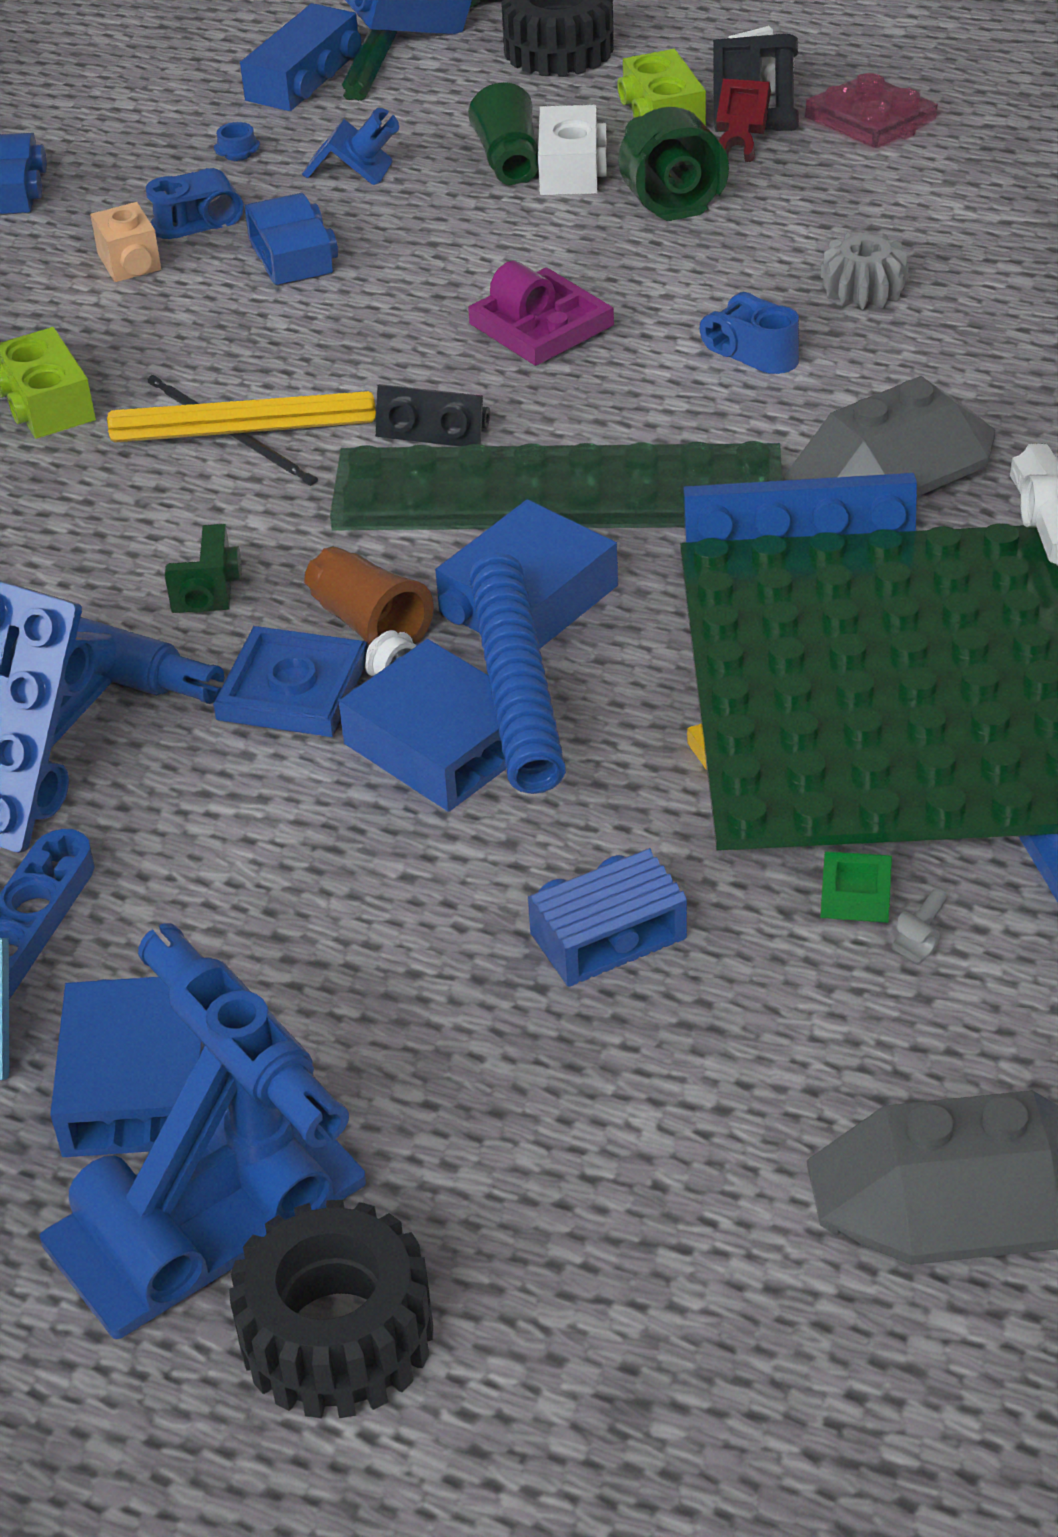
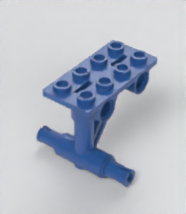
[0,580,225,852]
[39,923,366,1339]

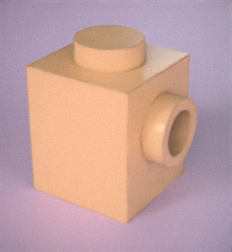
[90,202,162,282]

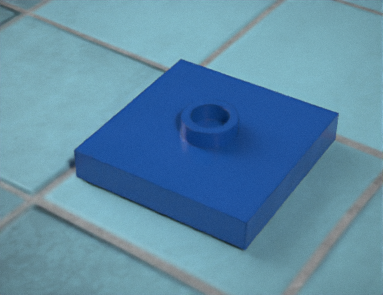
[213,626,368,737]

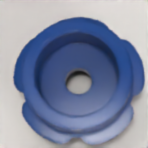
[214,122,260,161]

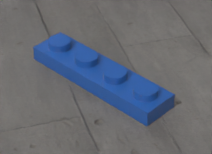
[683,473,917,542]

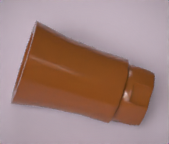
[304,546,434,645]

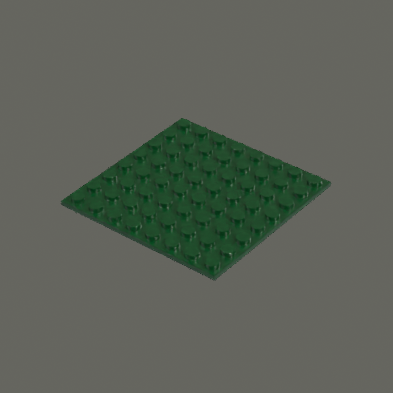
[680,523,1058,851]

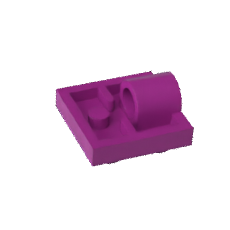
[468,260,614,366]

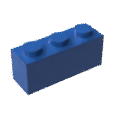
[240,3,361,111]

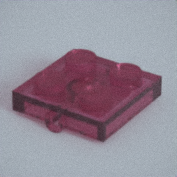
[805,73,938,148]

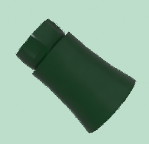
[468,82,538,185]

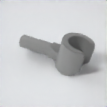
[892,888,947,965]

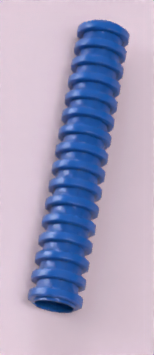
[469,553,566,794]

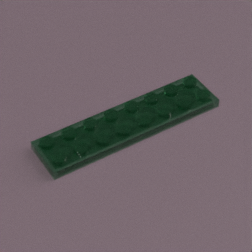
[330,441,782,531]

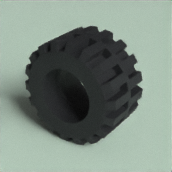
[501,0,614,76]
[229,1200,433,1419]

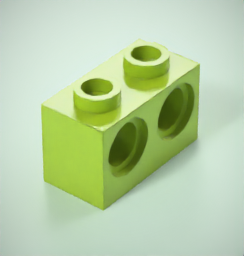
[617,48,706,126]
[0,327,96,439]

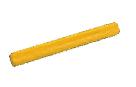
[107,391,376,443]

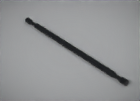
[148,375,318,486]

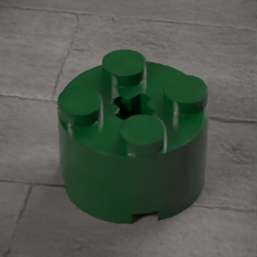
[618,107,729,221]

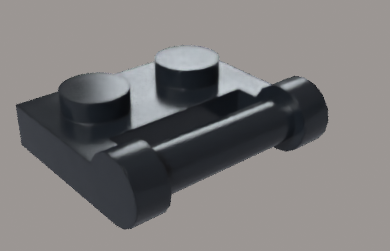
[713,34,799,132]

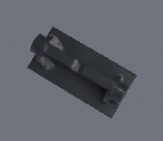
[375,384,490,449]

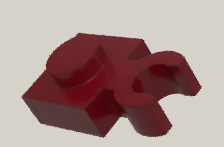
[716,78,771,162]

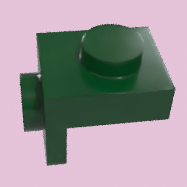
[165,524,242,613]

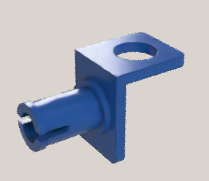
[302,108,400,185]

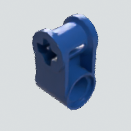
[145,168,244,239]
[699,292,799,374]

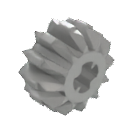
[821,231,909,310]

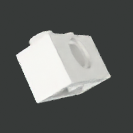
[538,105,607,195]

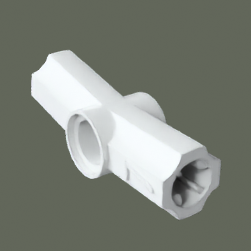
[1010,444,1058,566]

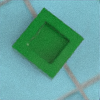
[820,851,892,923]

